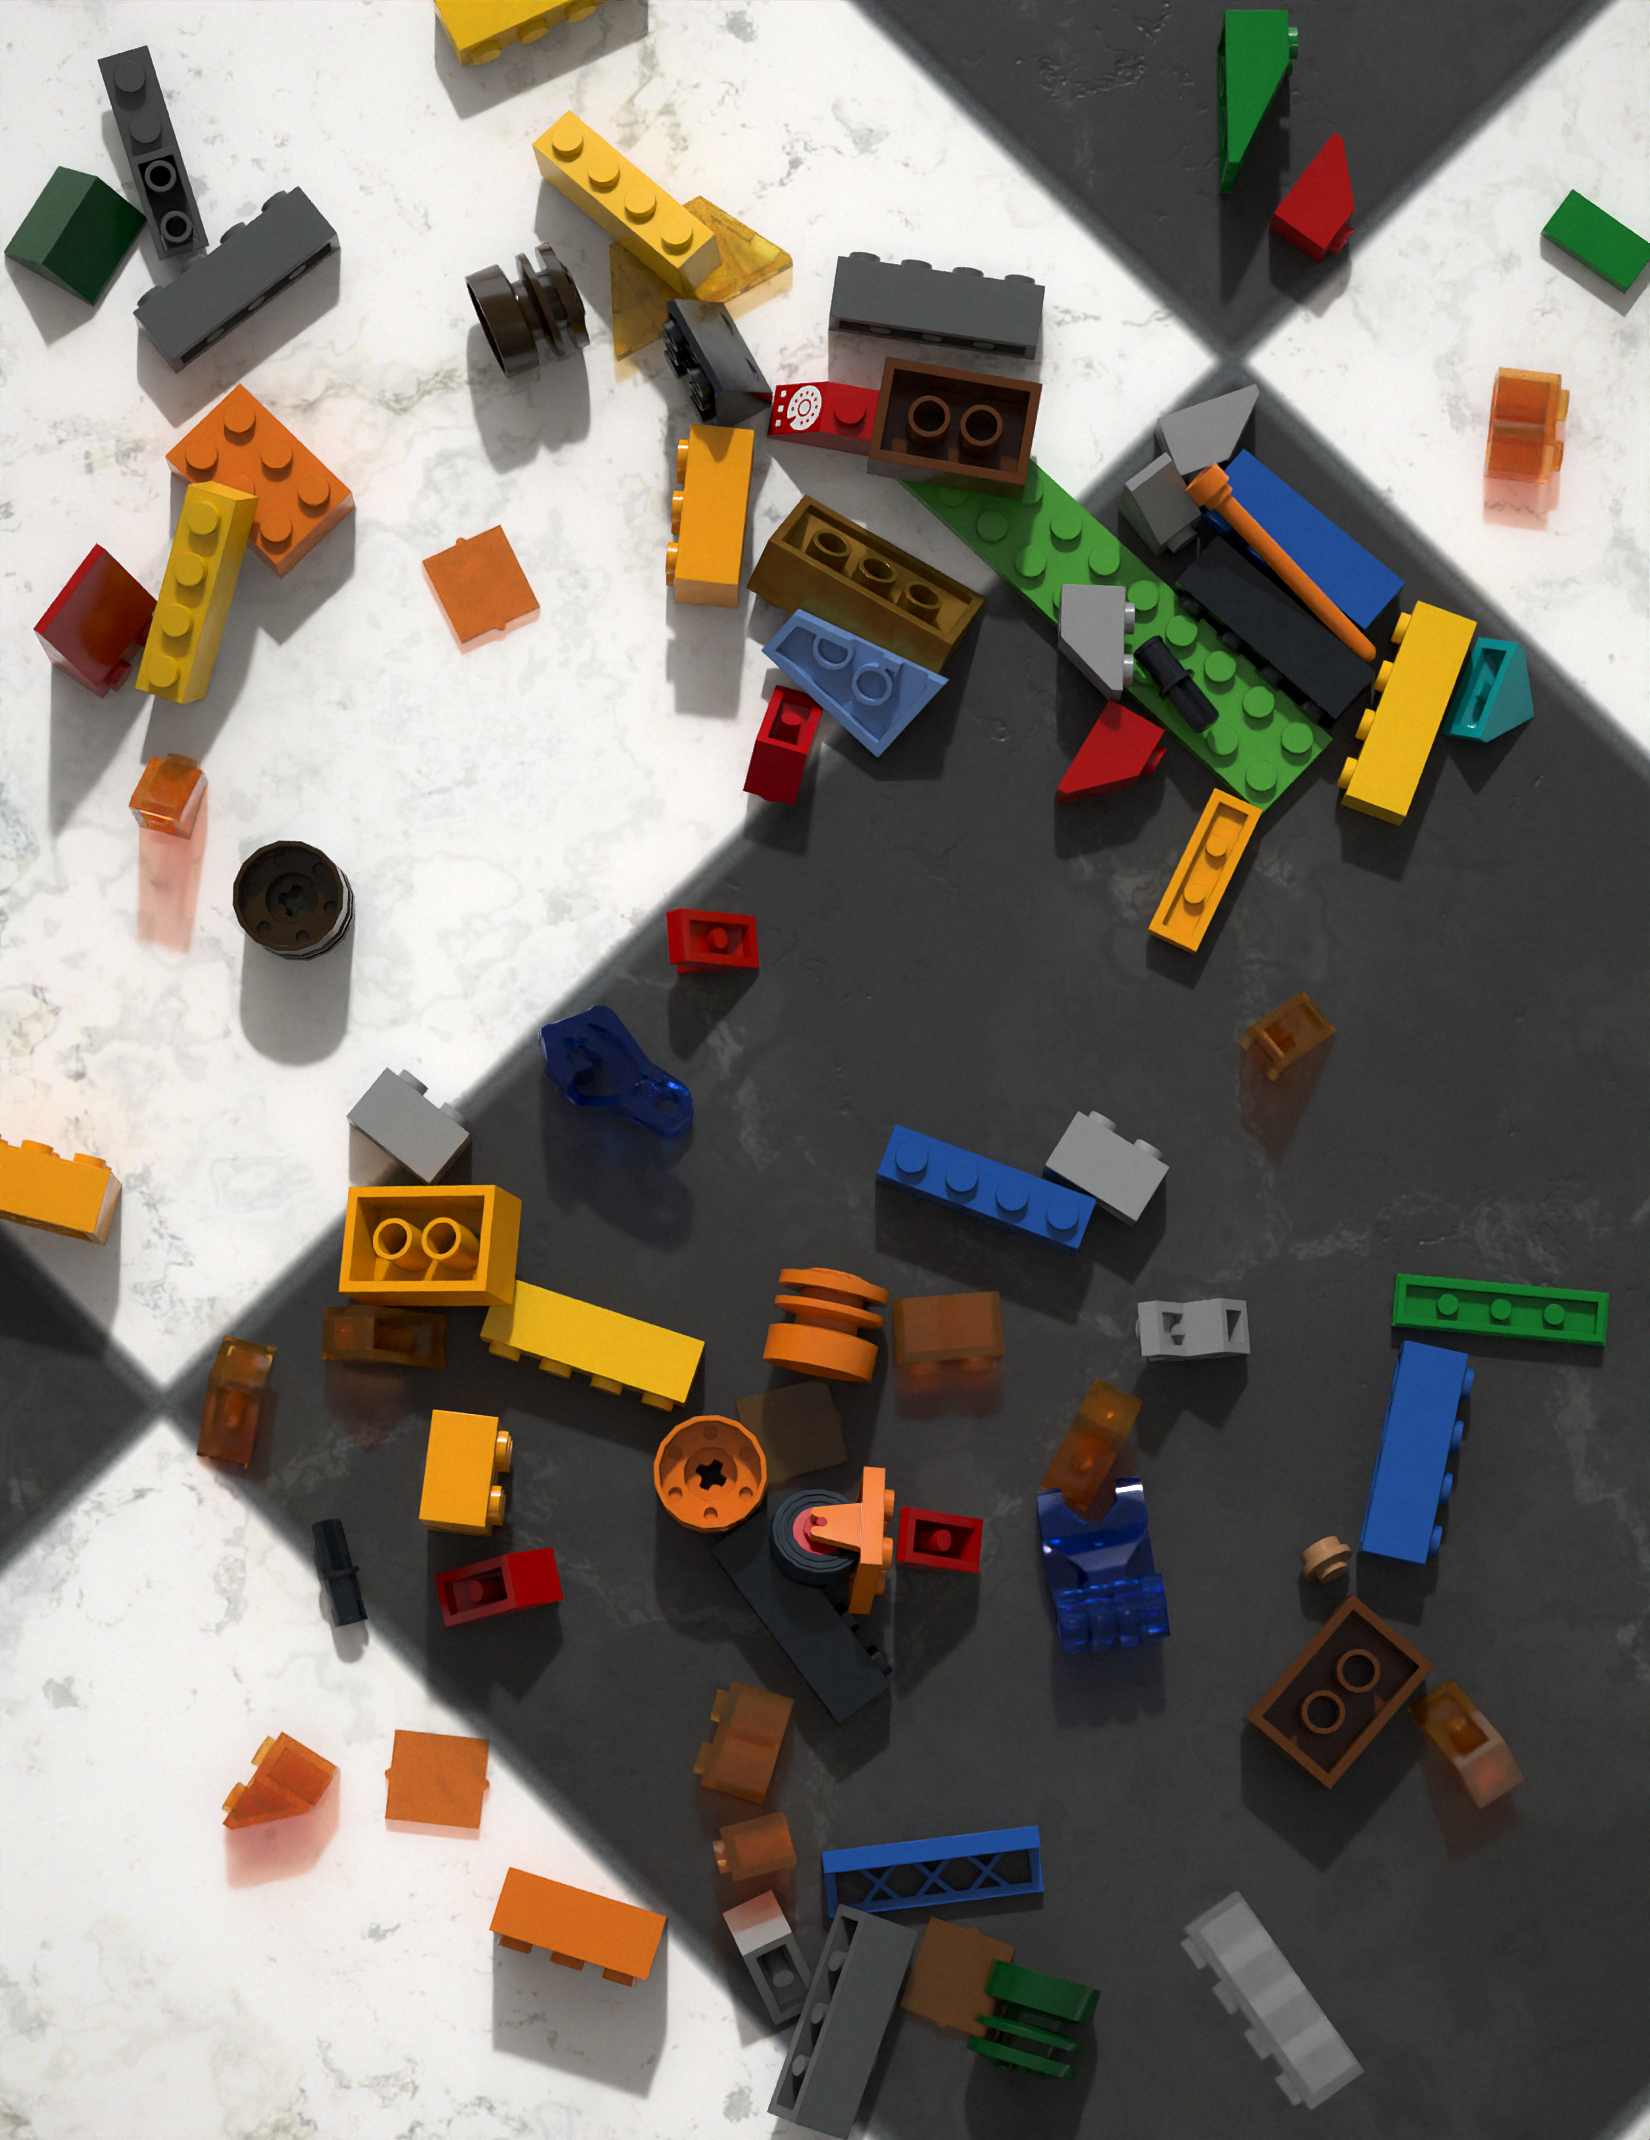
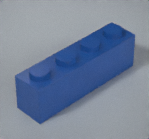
[1199,449,1405,635]
[875,1124,1097,1256]
[1356,1340,1474,1568]

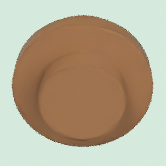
[1300,1536,1352,1584]

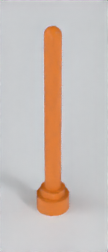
[1184,462,1376,663]

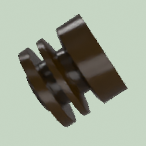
[464,243,590,379]
[233,840,355,961]

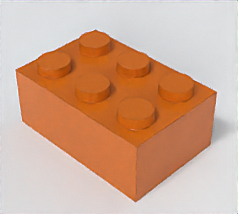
[165,383,356,580]
[489,1867,668,1988]

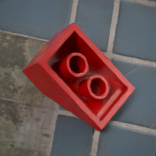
[33,543,157,699]

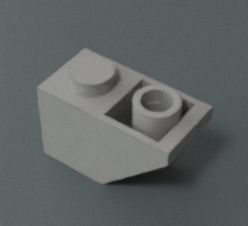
[1058,584,1135,701]

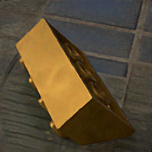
[746,495,986,675]

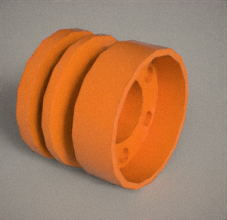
[762,1268,890,1383]
[654,1415,768,1534]

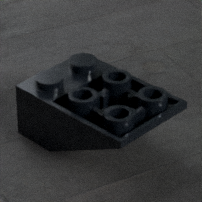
[662,299,773,428]

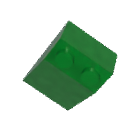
[1217,10,1298,193]

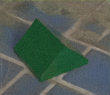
[4,166,147,307]

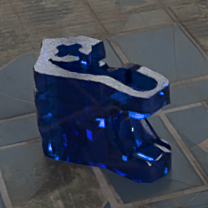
[538,1005,694,1141]
[1037,1475,1171,1654]

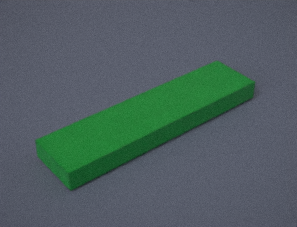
[1391,1273,1609,1348]

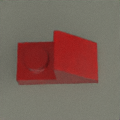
[666,908,759,974]

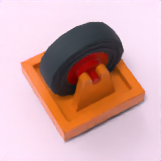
[769,1467,894,1615]

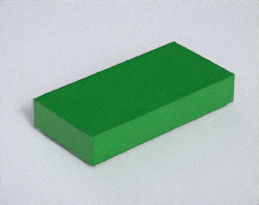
[1540,189,1650,294]

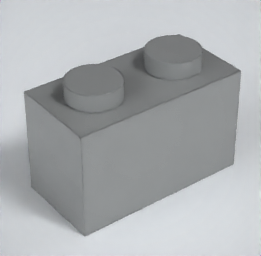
[346,1067,472,1186]
[1042,1111,1170,1227]

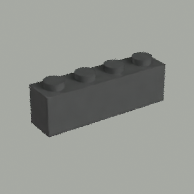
[133,186,341,374]
[828,252,1046,360]
[767,1904,919,2140]

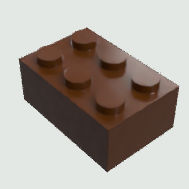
[866,356,1043,501]
[1242,1594,1435,1791]

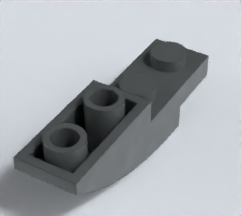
[97,45,209,261]

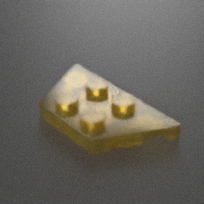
[609,195,793,361]

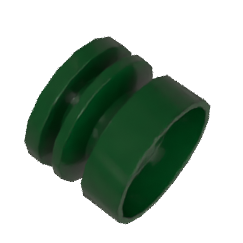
[966,1958,1101,2081]

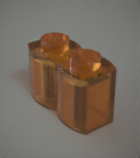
[1483,367,1570,484]
[892,1291,1005,1375]
[693,1681,794,1806]

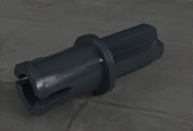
[1133,635,1219,734]
[312,1518,368,1628]

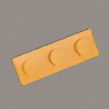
[1147,788,1263,955]

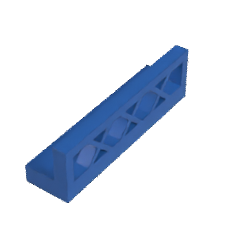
[821,1826,1044,1918]

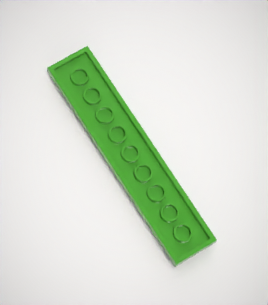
[895,459,1333,817]

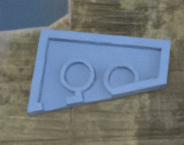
[761,609,949,758]

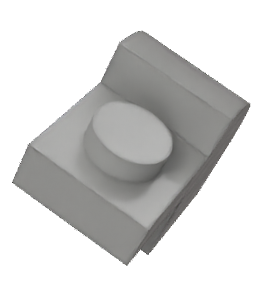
[1135,1298,1250,1362]

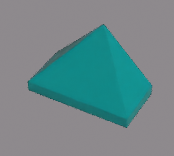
[1441,637,1535,743]

